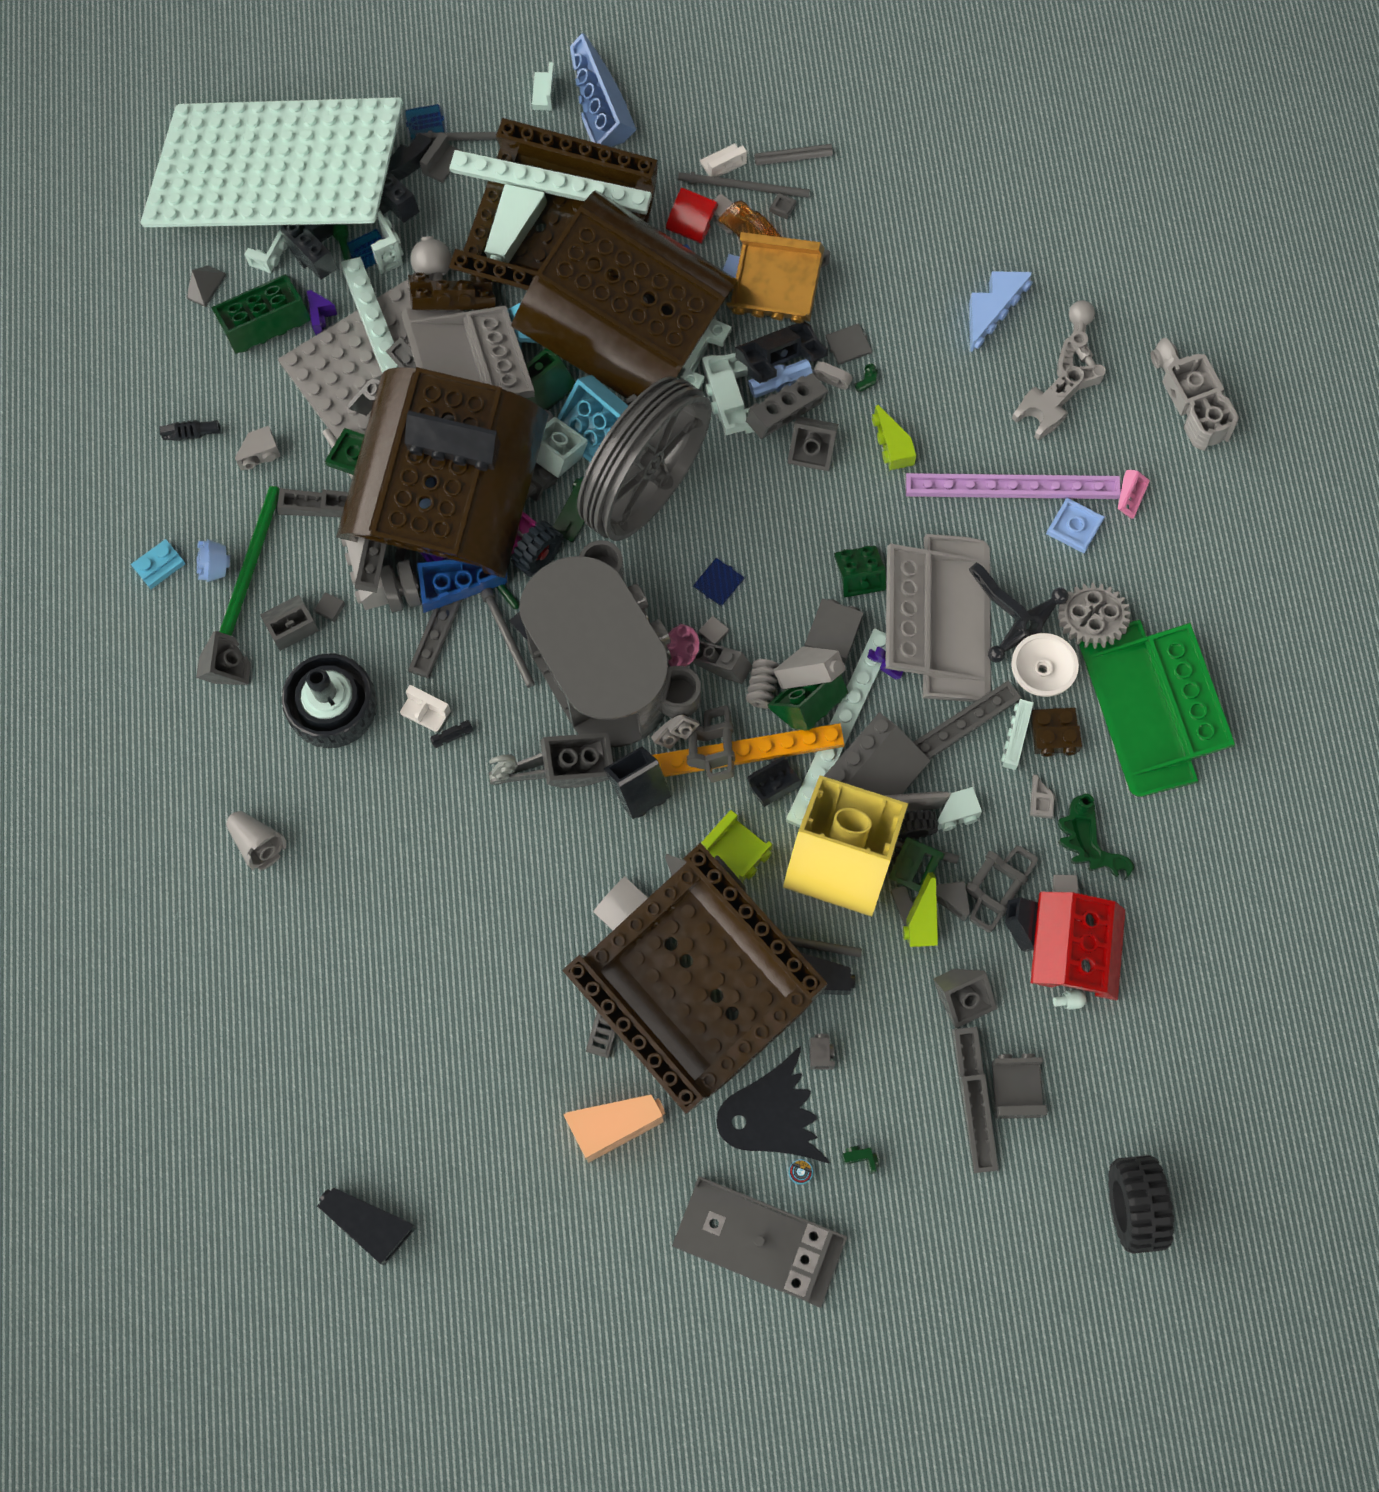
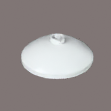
[1011,633,1079,697]

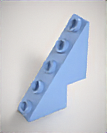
[969,271,1033,352]

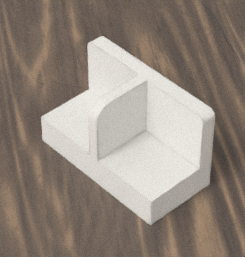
[400,685,451,733]

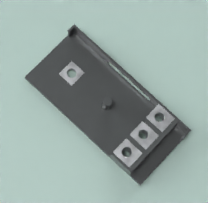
[672,1176,847,1308]

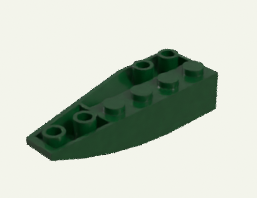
[526,348,576,411]

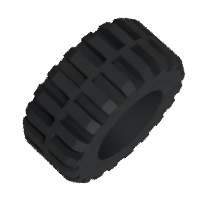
[1108,1155,1174,1254]

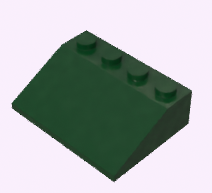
[211,274,311,354]

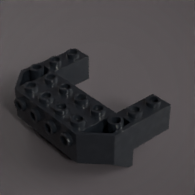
[280,170,420,280]

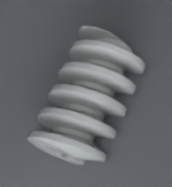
[746,659,779,709]

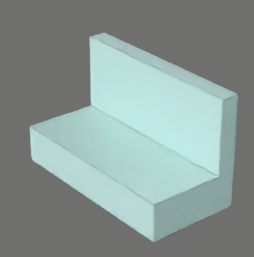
[532,62,555,111]

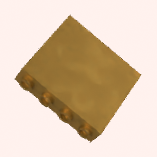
[726,232,825,323]

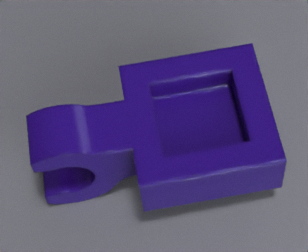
[867,647,903,680]

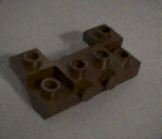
[408,272,495,310]

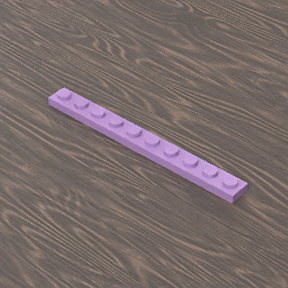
[905,473,1121,499]

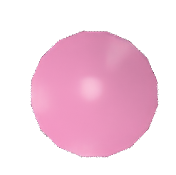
[667,624,699,667]

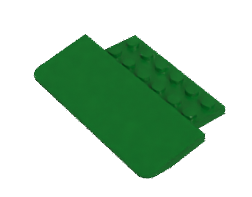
[1079,620,1235,797]

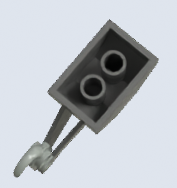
[489,732,613,789]

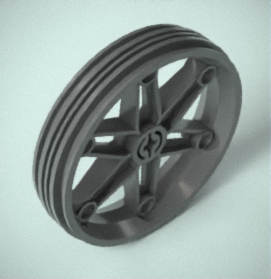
[577,376,712,541]

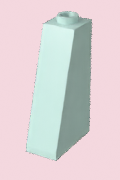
[485,184,547,263]

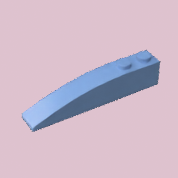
[570,33,637,147]

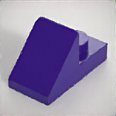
[307,290,337,335]

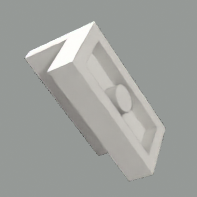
[700,144,747,177]

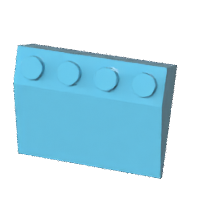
[557,375,628,462]

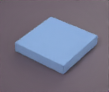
[1046,498,1105,553]

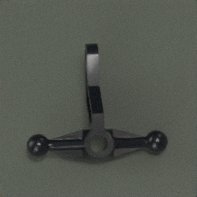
[969,562,1069,663]

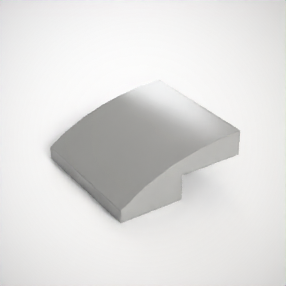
[593,876,648,931]

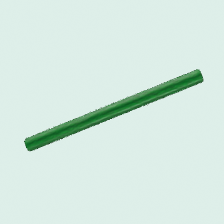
[219,486,280,636]

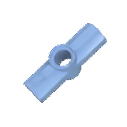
[748,359,813,398]

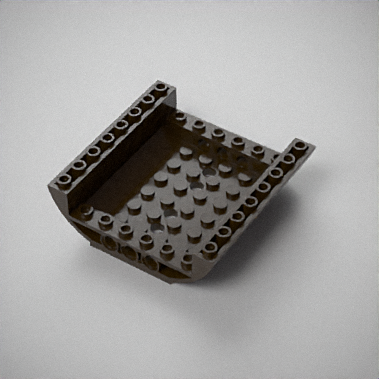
[449,118,658,290]
[511,190,738,399]
[336,367,549,578]
[562,843,828,1114]

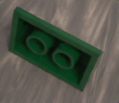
[767,674,849,731]

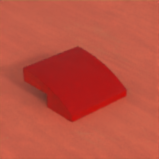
[665,187,718,244]

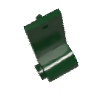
[553,476,585,543]

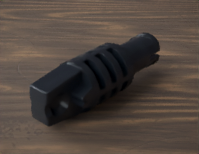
[160,420,221,441]

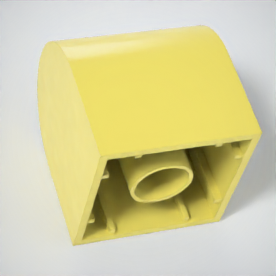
[783,775,908,917]

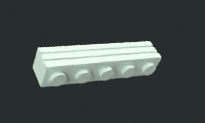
[1001,699,1034,770]

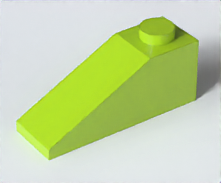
[903,872,938,947]

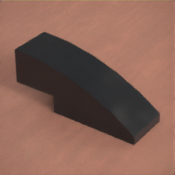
[388,133,433,181]

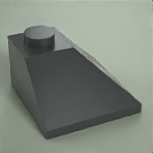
[933,969,997,1028]

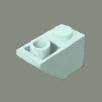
[937,787,982,831]

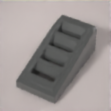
[586,1012,616,1058]

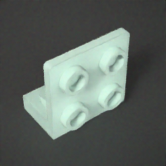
[371,211,404,274]

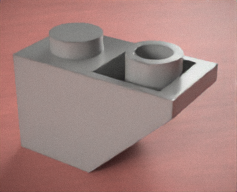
[235,426,281,471]

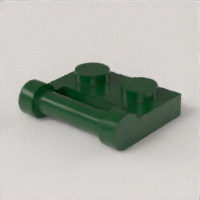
[889,837,945,892]

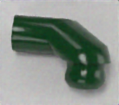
[854,364,878,393]

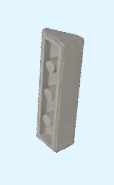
[884,791,950,811]

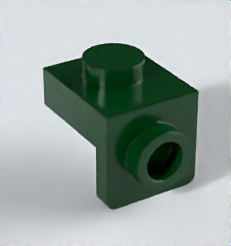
[841,1146,879,1174]

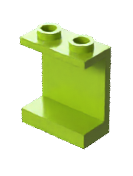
[701,810,772,883]

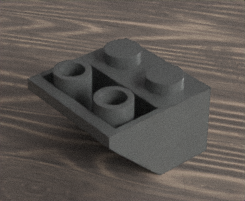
[260,595,319,651]

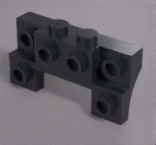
[735,321,828,383]

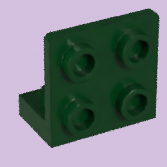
[834,546,886,598]

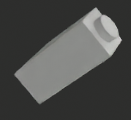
[773,646,846,689]

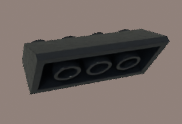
[405,410,501,471]

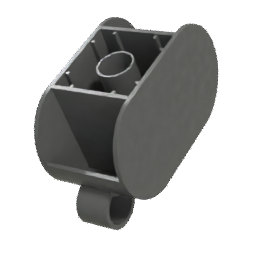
[519,540,701,747]

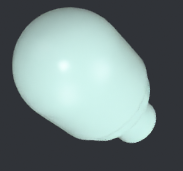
[1053,990,1086,1010]

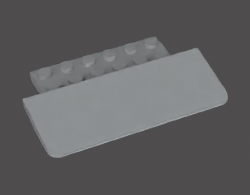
[401,306,534,421]
[885,534,991,702]

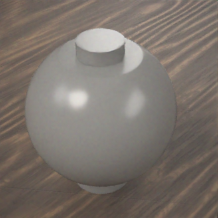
[410,236,452,281]

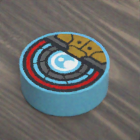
[789,1159,813,1185]

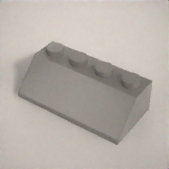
[341,538,389,610]

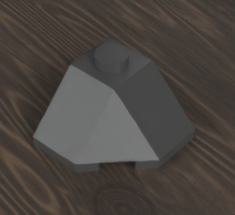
[196,631,251,685]

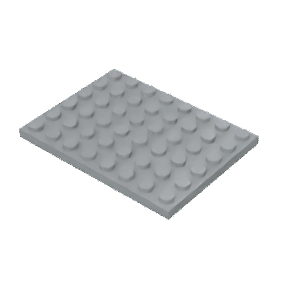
[278,279,411,440]

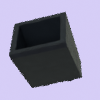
[604,746,672,819]

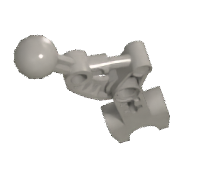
[1012,300,1106,440]

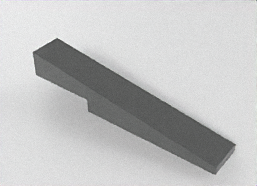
[277,488,348,517]
[951,1027,998,1173]

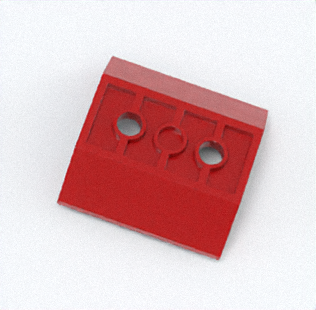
[1030,892,1126,1000]

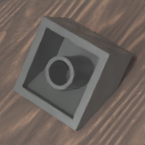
[787,416,839,471]

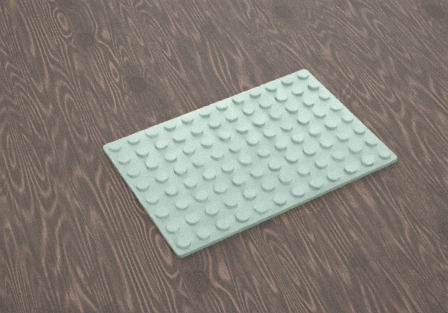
[141,97,403,227]

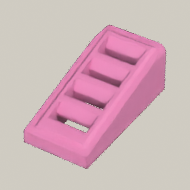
[1118,470,1150,519]

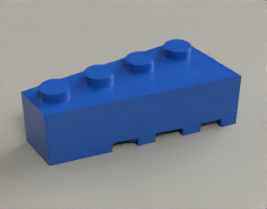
[417,560,507,613]

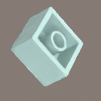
[536,417,588,478]

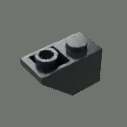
[1005,897,1038,952]

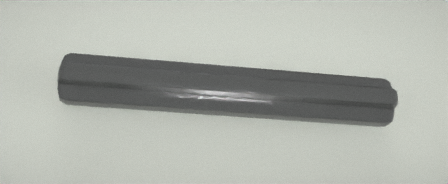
[754,144,833,165]

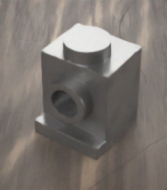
[809,1034,835,1070]

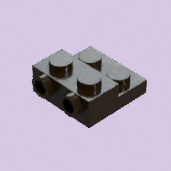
[1030,708,1082,757]

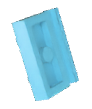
[131,539,186,589]

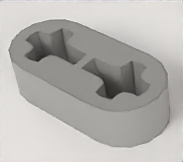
[813,361,853,389]

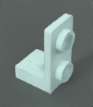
[245,230,288,273]

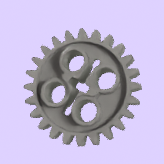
[1058,583,1131,649]

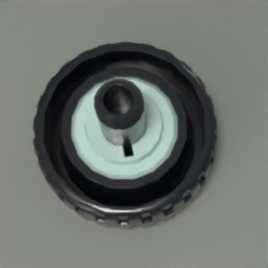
[281,653,378,748]

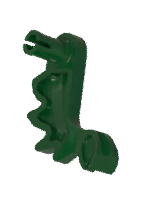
[1058,794,1135,880]

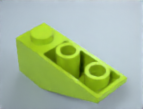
[872,405,916,470]

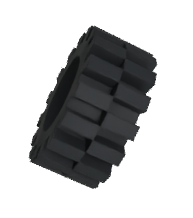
[898,810,938,839]

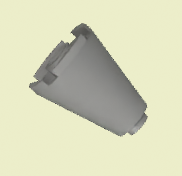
[226,811,286,871]

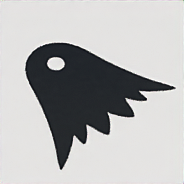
[716,1046,830,1164]

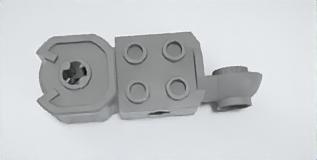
[1151,338,1239,451]

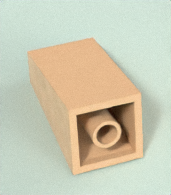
[563,1095,665,1163]

